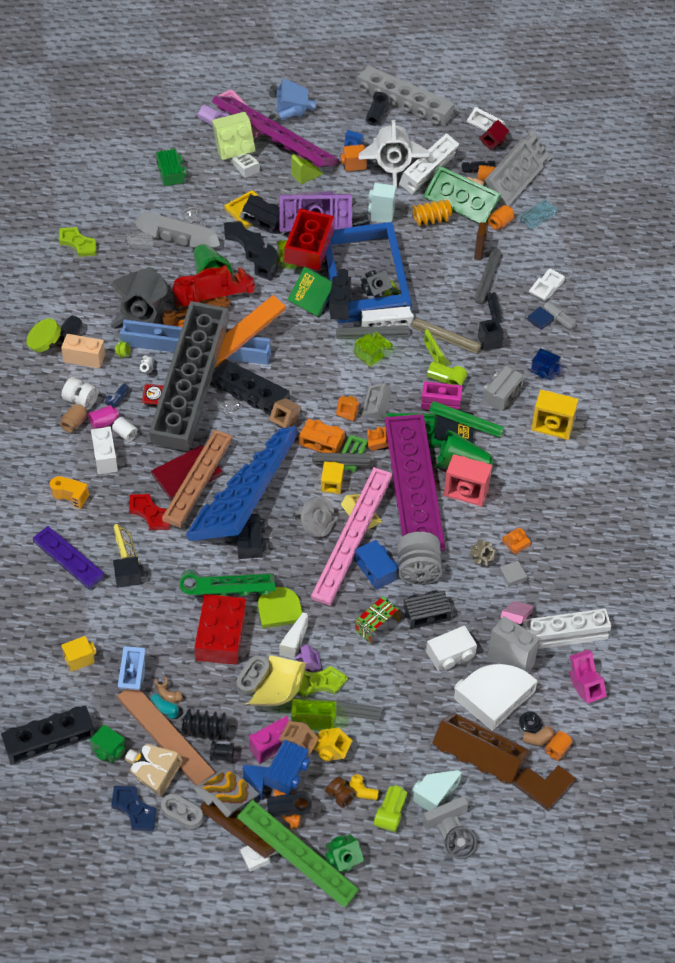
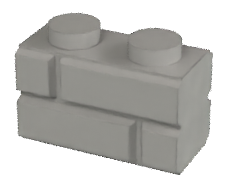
[483,366,524,411]

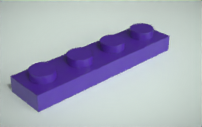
[33,526,104,589]

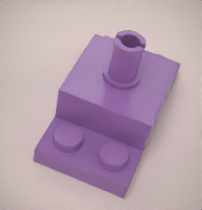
[279,191,352,232]

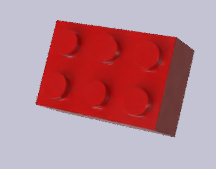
[284,208,334,270]
[194,594,246,665]

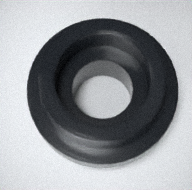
[519,711,541,733]

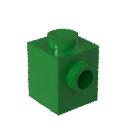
[90,724,126,764]

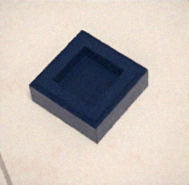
[527,307,554,330]

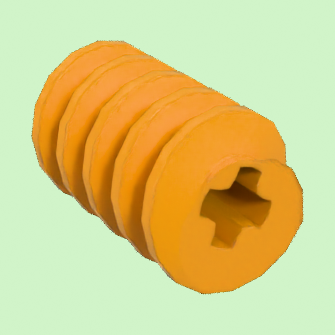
[412,199,452,227]

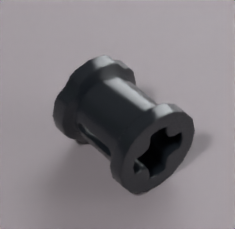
[210,741,235,763]

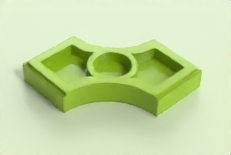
[59,227,97,257]
[297,666,348,697]

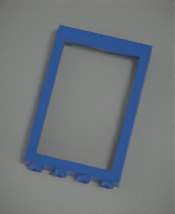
[325,222,411,323]

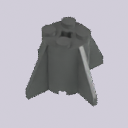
[111,267,168,328]

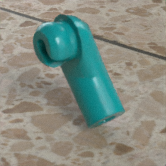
[151,693,179,719]

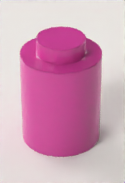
[88,405,120,429]

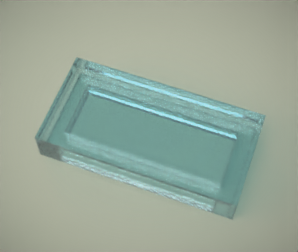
[520,199,558,229]

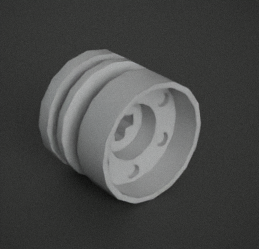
[397,532,442,585]

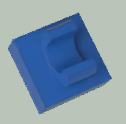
[344,130,364,146]

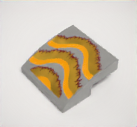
[194,769,259,817]

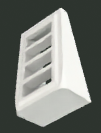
[229,153,260,178]
[279,613,308,659]

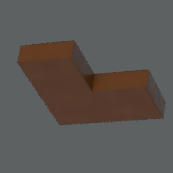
[474,222,488,260]
[513,765,576,811]

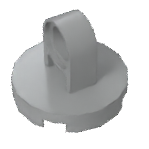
[294,497,334,537]

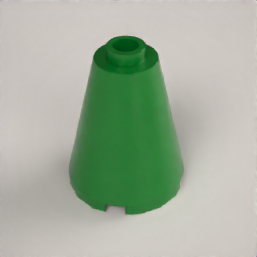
[193,244,233,276]
[436,430,493,469]

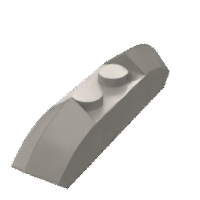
[134,212,220,248]

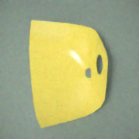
[243,655,307,707]

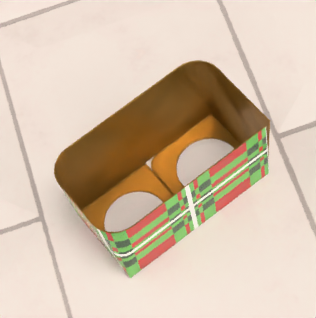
[355,596,401,645]

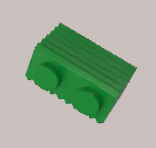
[156,148,187,186]

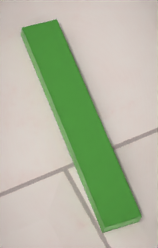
[237,799,359,908]

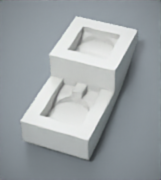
[529,268,565,301]

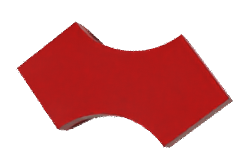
[129,494,170,530]

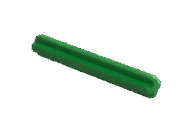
[429,401,503,437]

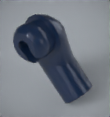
[105,384,129,407]

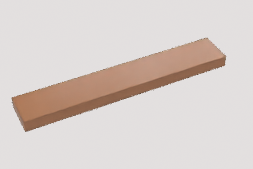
[162,430,233,528]
[117,689,215,786]

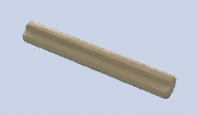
[412,318,481,354]

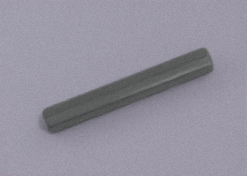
[474,248,501,304]
[336,326,410,339]

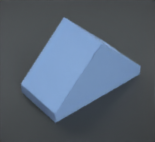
[118,646,146,690]

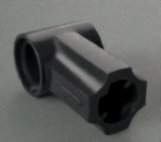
[366,92,388,126]
[267,790,312,817]

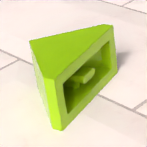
[291,154,323,184]

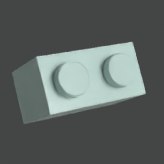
[368,183,396,222]

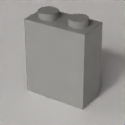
[487,616,540,673]

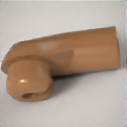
[523,726,555,746]

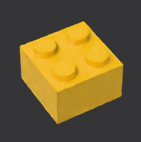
[531,389,579,440]

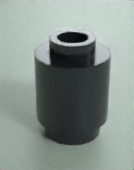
[59,315,83,342]

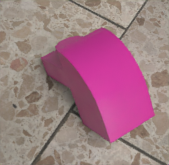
[569,649,607,704]

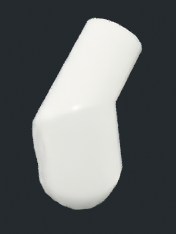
[140,355,154,374]

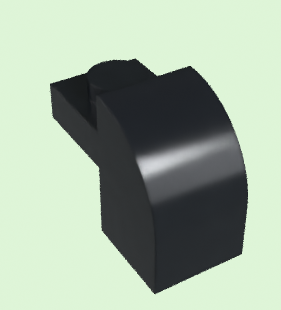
[245,243,278,281]

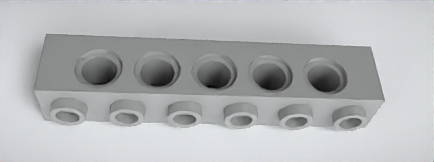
[357,66,455,127]

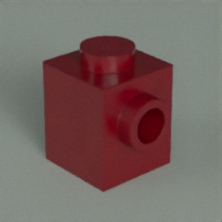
[479,119,510,150]

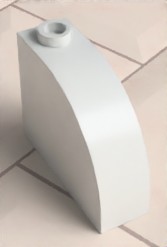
[454,664,537,731]

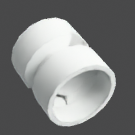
[62,377,98,410]

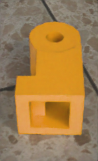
[49,476,89,509]

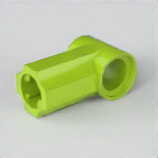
[427,361,468,386]
[373,785,407,833]

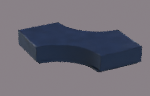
[111,785,157,832]

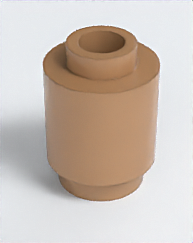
[60,404,88,433]

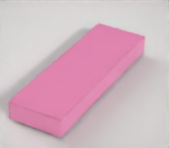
[501,601,534,624]

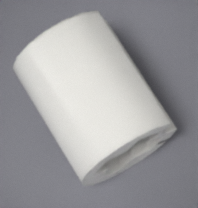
[112,417,138,442]

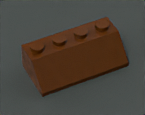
[432,712,531,783]

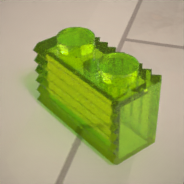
[291,699,336,732]

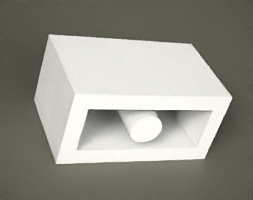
[91,427,117,474]
[426,625,477,671]

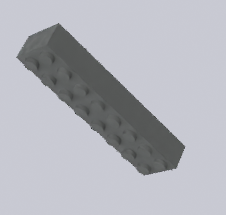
[149,301,229,451]

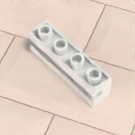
[399,134,459,195]
[522,609,611,649]

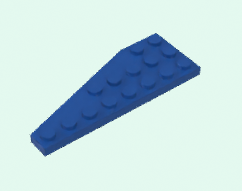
[186,426,299,541]

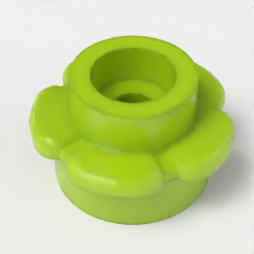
[115,340,131,359]

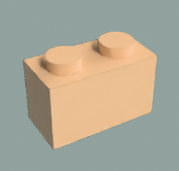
[61,334,105,368]

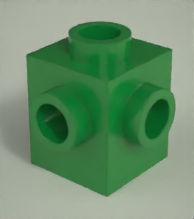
[325,834,364,872]

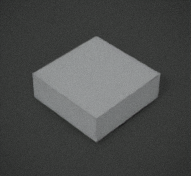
[499,561,527,587]

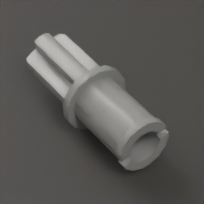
[543,301,576,330]

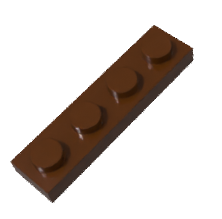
[201,802,276,859]

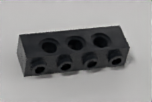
[213,359,290,415]
[1,705,95,765]

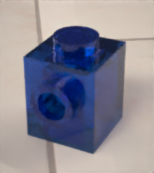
[530,348,562,381]

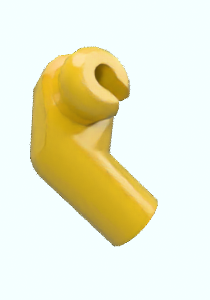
[349,774,379,801]

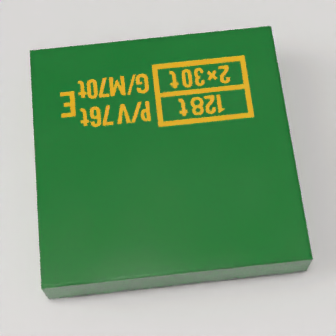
[287,267,332,317]

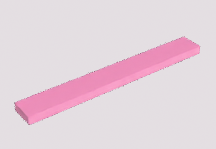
[311,467,392,606]

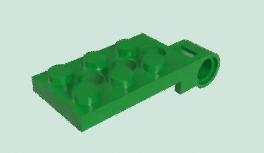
[179,569,275,596]

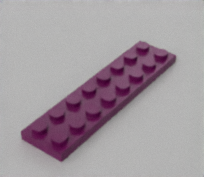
[212,96,339,167]
[384,414,445,552]

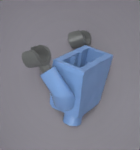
[269,79,316,124]

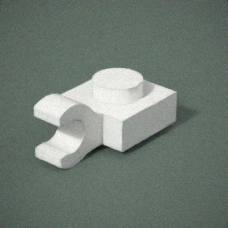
[240,846,279,872]

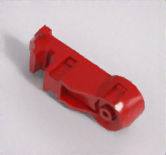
[172,265,256,306]

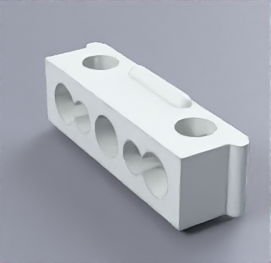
[361,306,413,327]

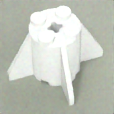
[359,120,430,189]

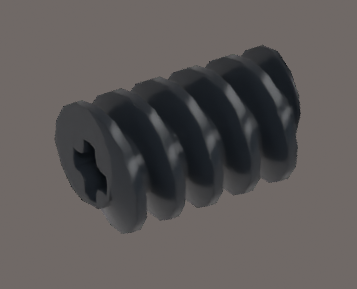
[181,708,229,741]

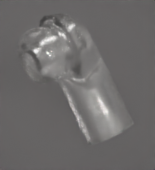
[211,398,241,414]

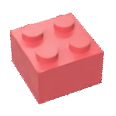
[444,454,492,506]

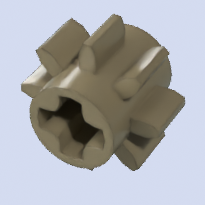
[469,540,496,566]

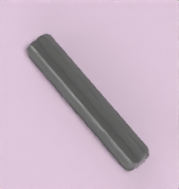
[312,452,371,466]

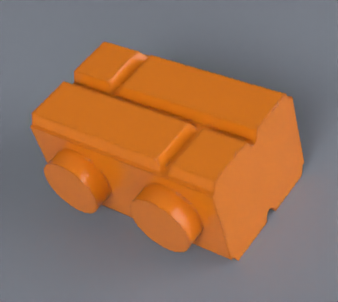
[299,419,345,453]

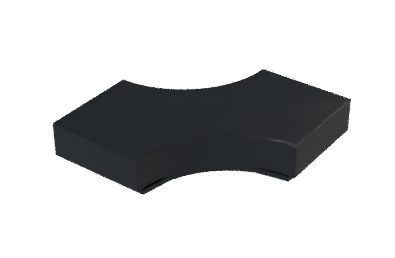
[223,221,262,251]

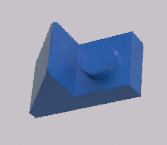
[243,765,269,800]

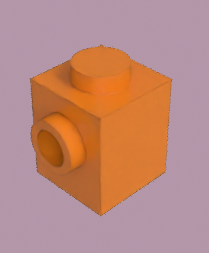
[340,144,367,171]

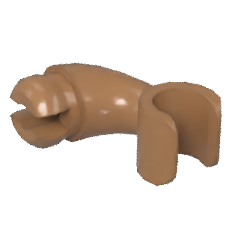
[155,677,183,704]

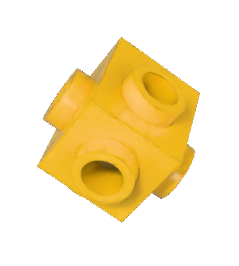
[313,728,352,761]

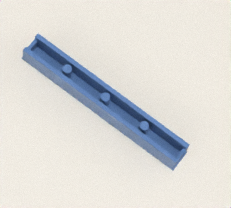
[120,320,271,365]

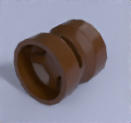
[325,776,357,808]

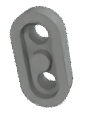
[237,656,269,695]
[161,794,203,829]

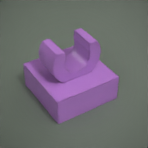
[295,644,322,672]

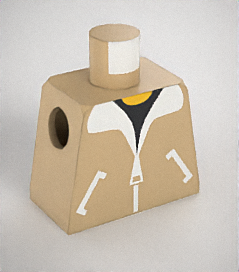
[125,744,183,797]

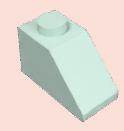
[412,770,461,811]

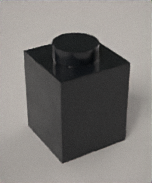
[478,318,504,350]
[113,556,145,588]

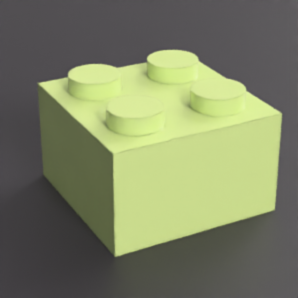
[212,112,255,160]

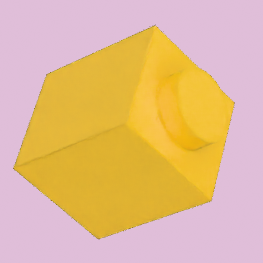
[321,462,344,494]
[61,636,97,672]

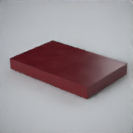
[151,445,223,501]

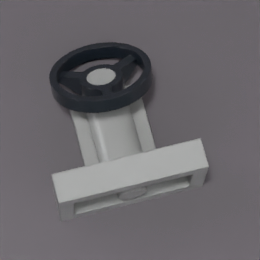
[422,796,477,859]

